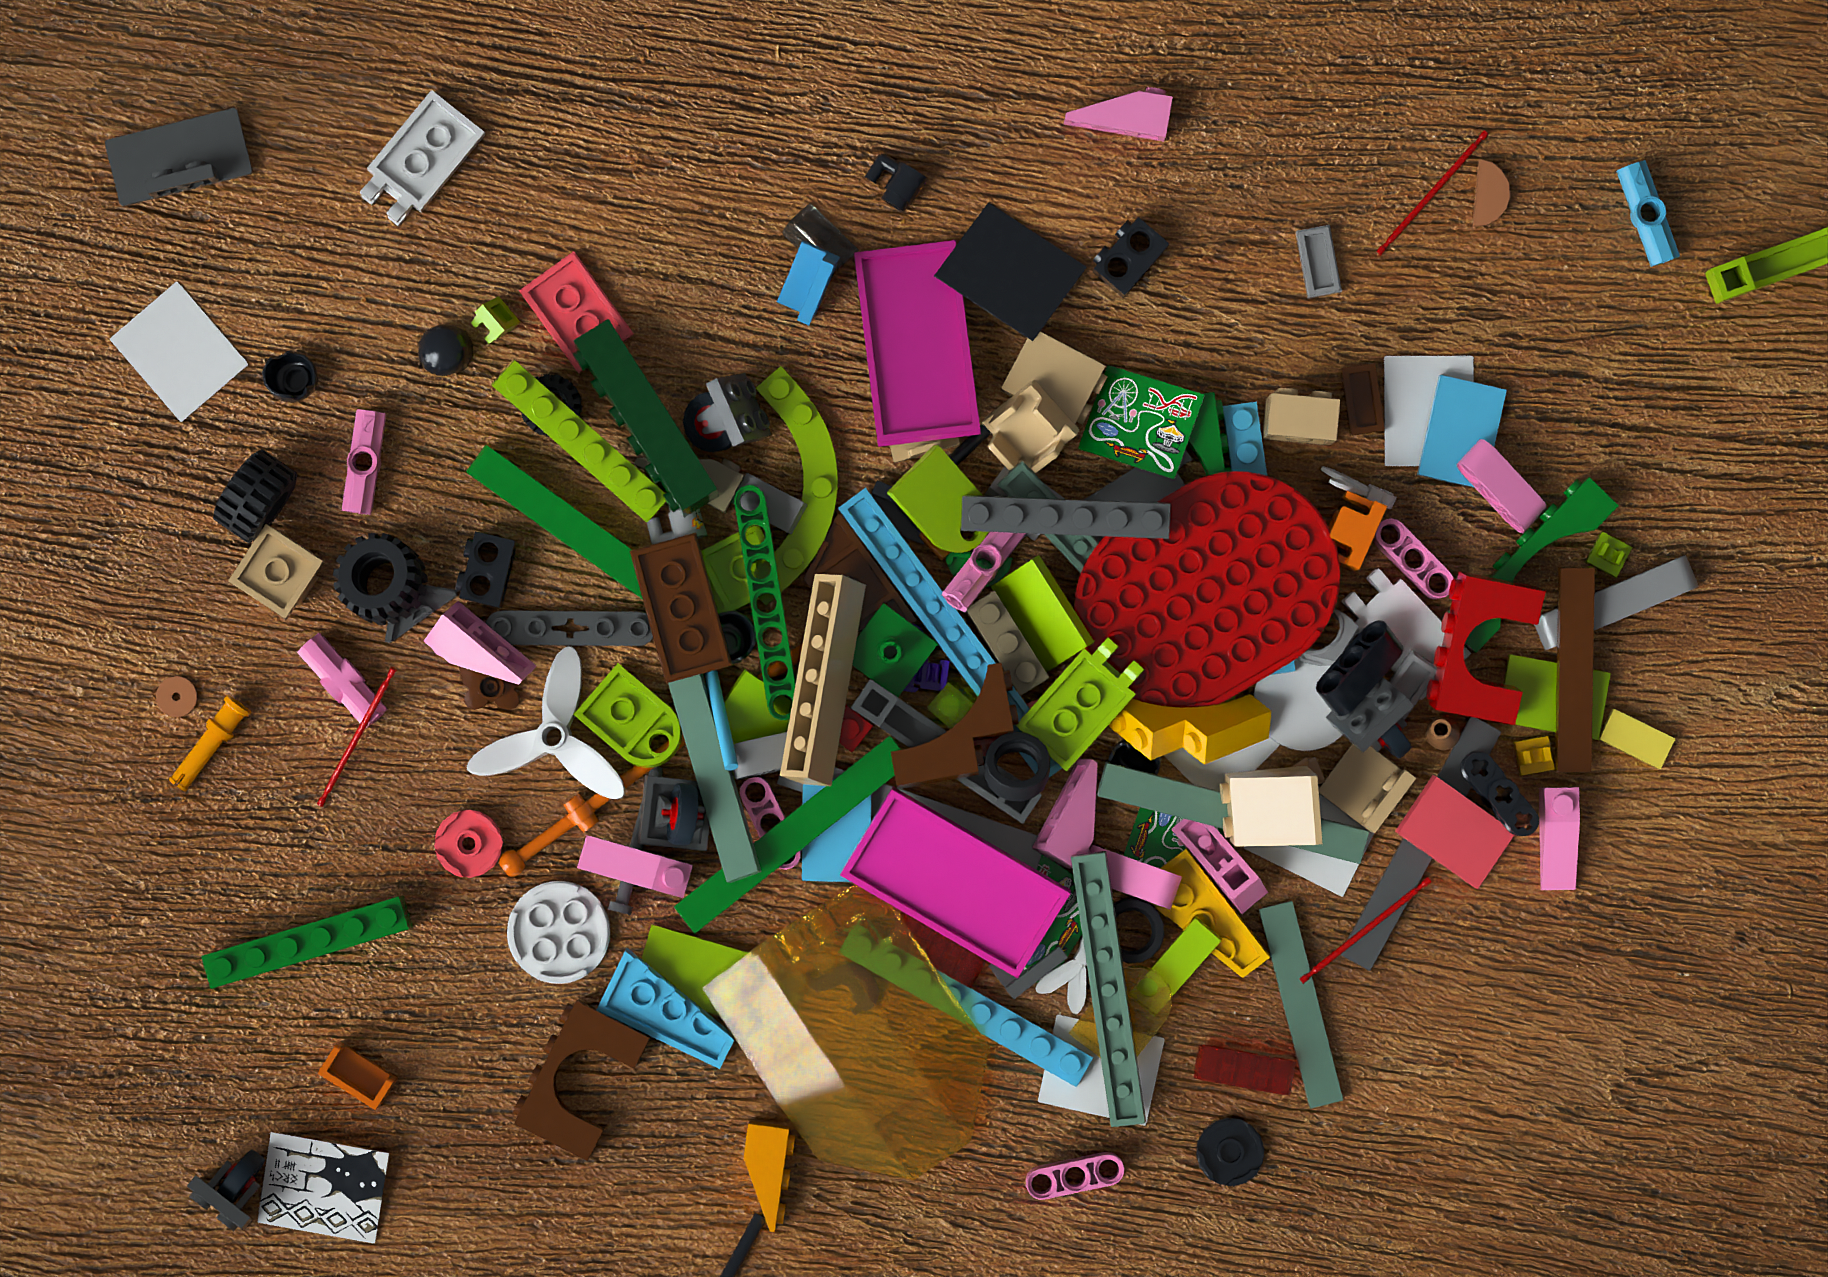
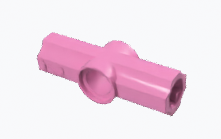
[341,409,387,515]
[942,532,1026,612]
[297,633,388,729]

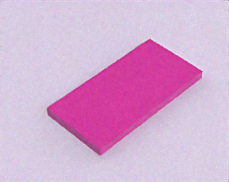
[854,240,981,447]
[840,786,1071,978]

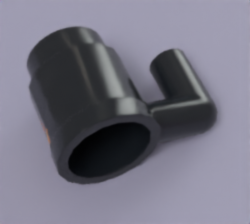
[865,154,928,213]

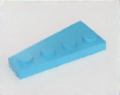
[596,948,736,1069]

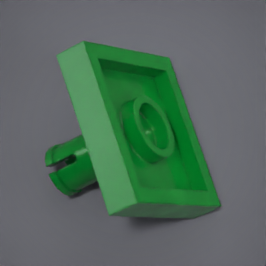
[852,603,938,697]

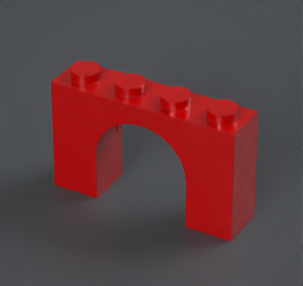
[1426,571,1546,725]

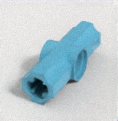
[1616,160,1680,267]

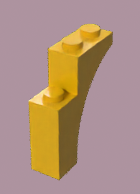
[1109,694,1272,765]

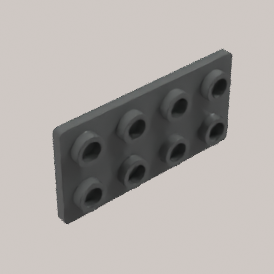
[105,108,253,206]

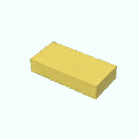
[1599,709,1675,769]

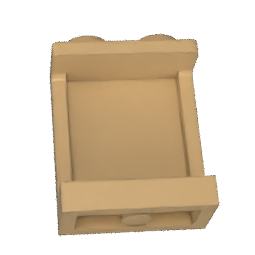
[1001,332,1108,425]

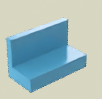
[777,240,840,326]

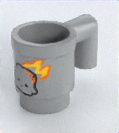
[646,507,708,545]

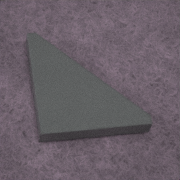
[385,584,459,643]

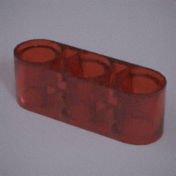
[885,911,987,989]
[1193,1044,1296,1096]

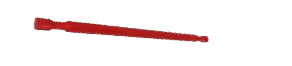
[1376,130,1489,256]
[317,667,397,807]
[1299,877,1431,984]

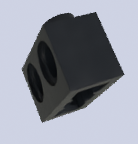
[1093,217,1169,299]
[455,531,518,609]

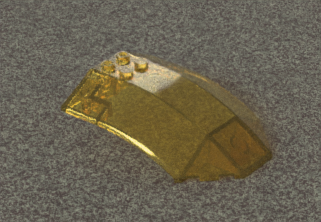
[702,884,990,1180]

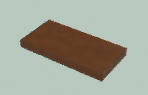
[630,533,733,684]

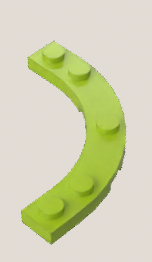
[744,366,838,606]

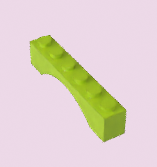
[1705,227,1828,304]
[491,359,666,522]

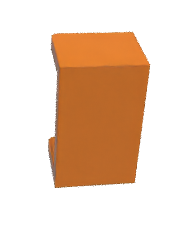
[317,1042,398,1110]

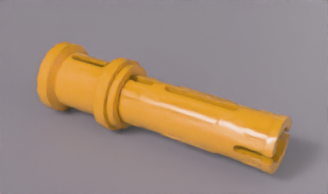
[169,695,251,792]

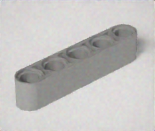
[1534,555,1699,650]

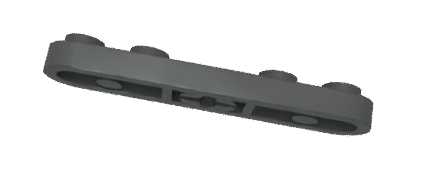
[486,611,653,646]

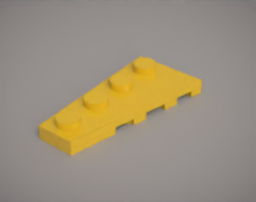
[1150,848,1270,978]

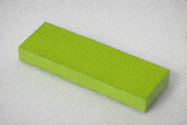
[1129,916,1222,1016]

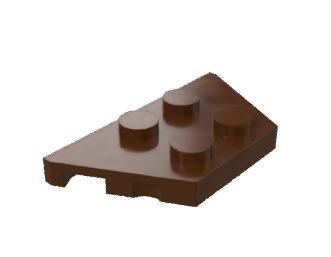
[803,513,917,632]

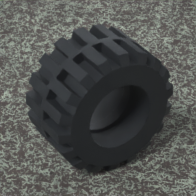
[213,449,297,543]
[333,533,428,625]

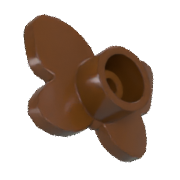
[459,666,521,710]

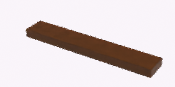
[1555,566,1595,772]

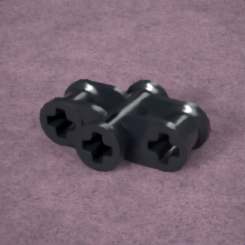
[1460,752,1539,836]

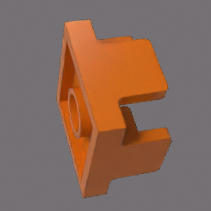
[1328,491,1387,572]

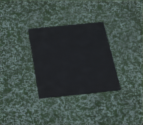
[934,202,1087,341]

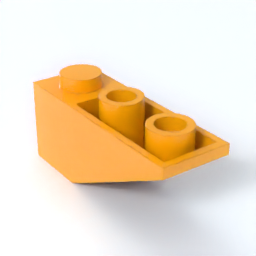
[743,1121,795,1232]

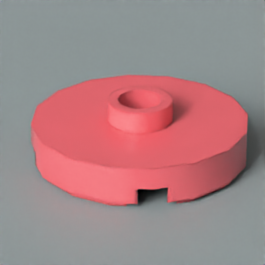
[434,809,503,878]

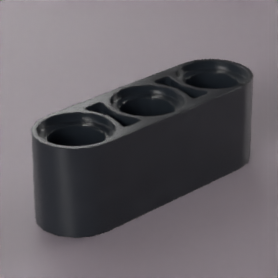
[1316,620,1404,716]

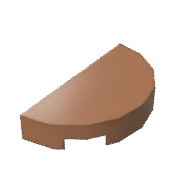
[1472,159,1510,228]

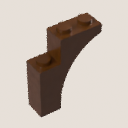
[891,663,1019,789]

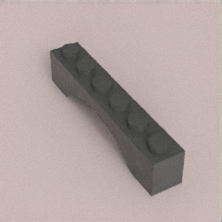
[961,495,1172,539]
[851,679,1042,824]

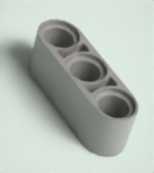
[733,732,787,780]

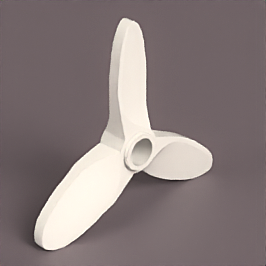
[467,646,625,799]

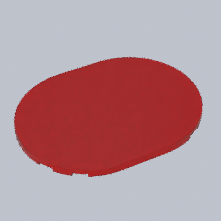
[1074,471,1340,708]

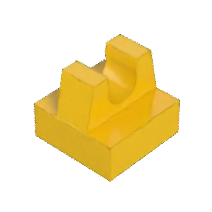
[1513,736,1555,776]

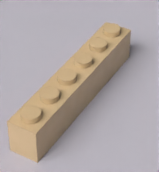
[780,574,866,786]

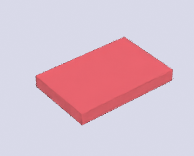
[519,251,634,374]
[1395,775,1514,889]

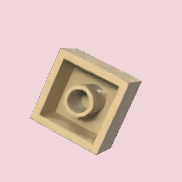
[1262,388,1340,446]

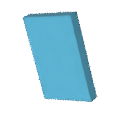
[1417,375,1507,488]
[802,778,872,882]

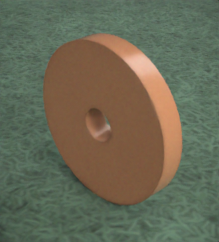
[156,676,198,717]

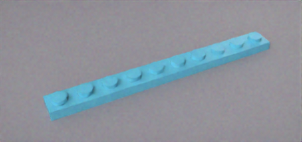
[838,488,1062,778]

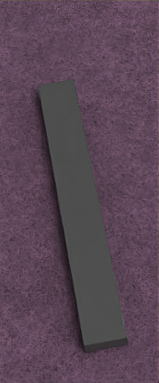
[1341,717,1501,971]

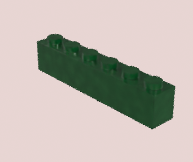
[572,319,719,518]

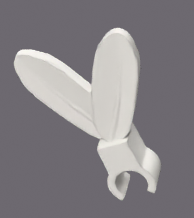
[1321,466,1397,509]
[1035,936,1087,1014]

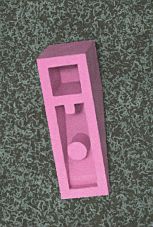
[1064,87,1173,142]
[424,601,536,685]
[1032,759,1098,869]
[1539,787,1580,890]
[1171,819,1268,914]
[577,835,693,898]

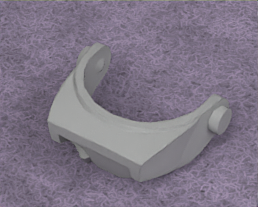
[1296,608,1359,666]

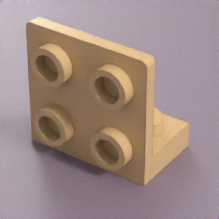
[1318,743,1416,833]

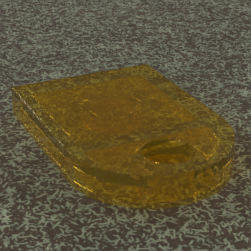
[1069,965,1172,1058]

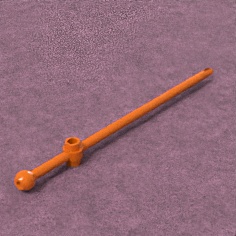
[498,643,803,877]

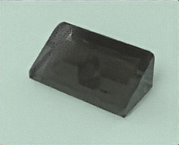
[782,203,859,277]

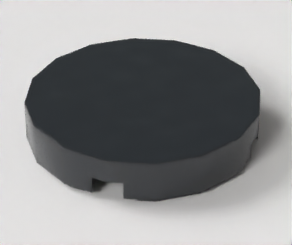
[1196,1117,1265,1187]

